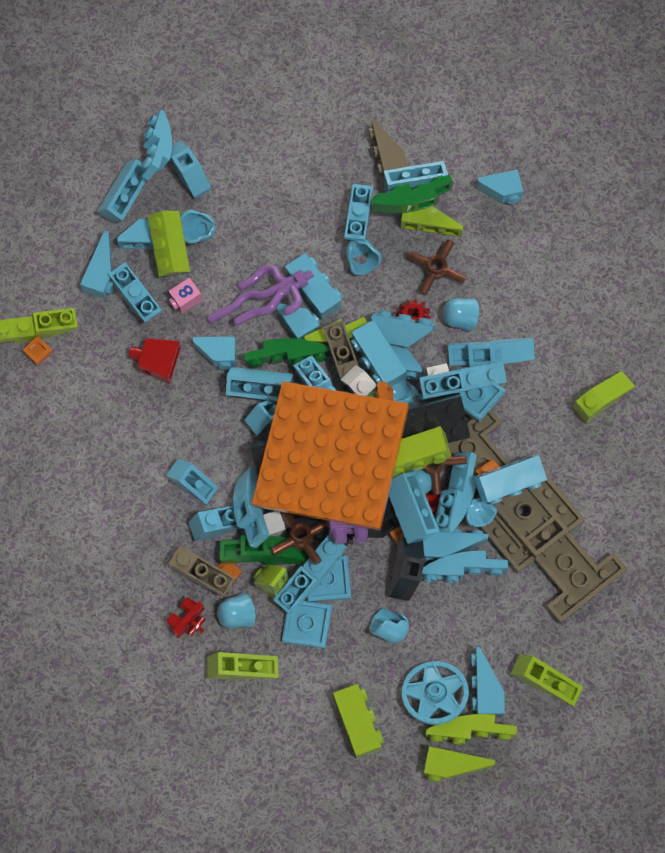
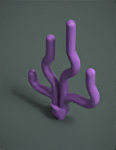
[207,265,314,325]

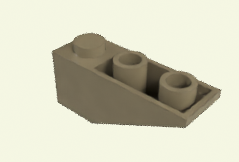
[368,119,408,178]
[323,320,359,390]
[169,545,236,597]

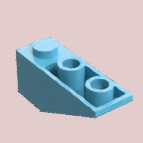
[188,506,241,542]
[423,529,489,561]
[471,647,505,717]

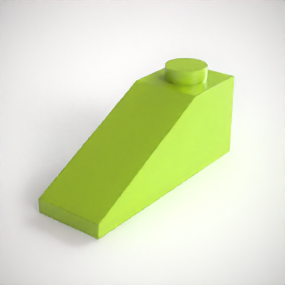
[401,206,463,237]
[573,371,635,424]
[254,565,289,599]
[207,652,279,680]
[510,654,583,706]
[423,746,495,783]

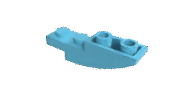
[141,109,172,181]
[448,338,535,367]
[293,355,336,391]
[419,361,507,399]
[435,452,477,533]
[233,467,270,548]
[273,535,348,614]
[421,551,508,583]

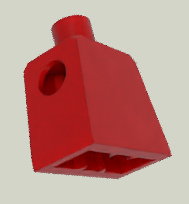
[129,338,181,384]

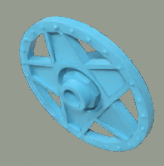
[402,661,469,725]

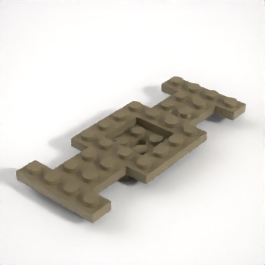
[430,410,627,624]

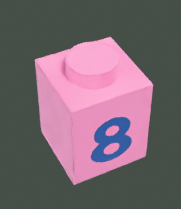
[169,278,202,313]

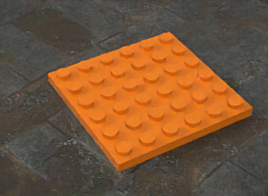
[252,381,409,531]

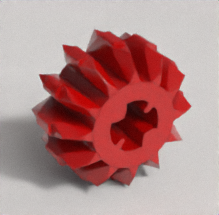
[396,298,431,321]

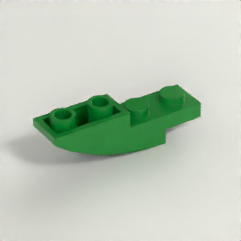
[371,174,453,214]
[244,338,330,368]
[220,536,308,566]

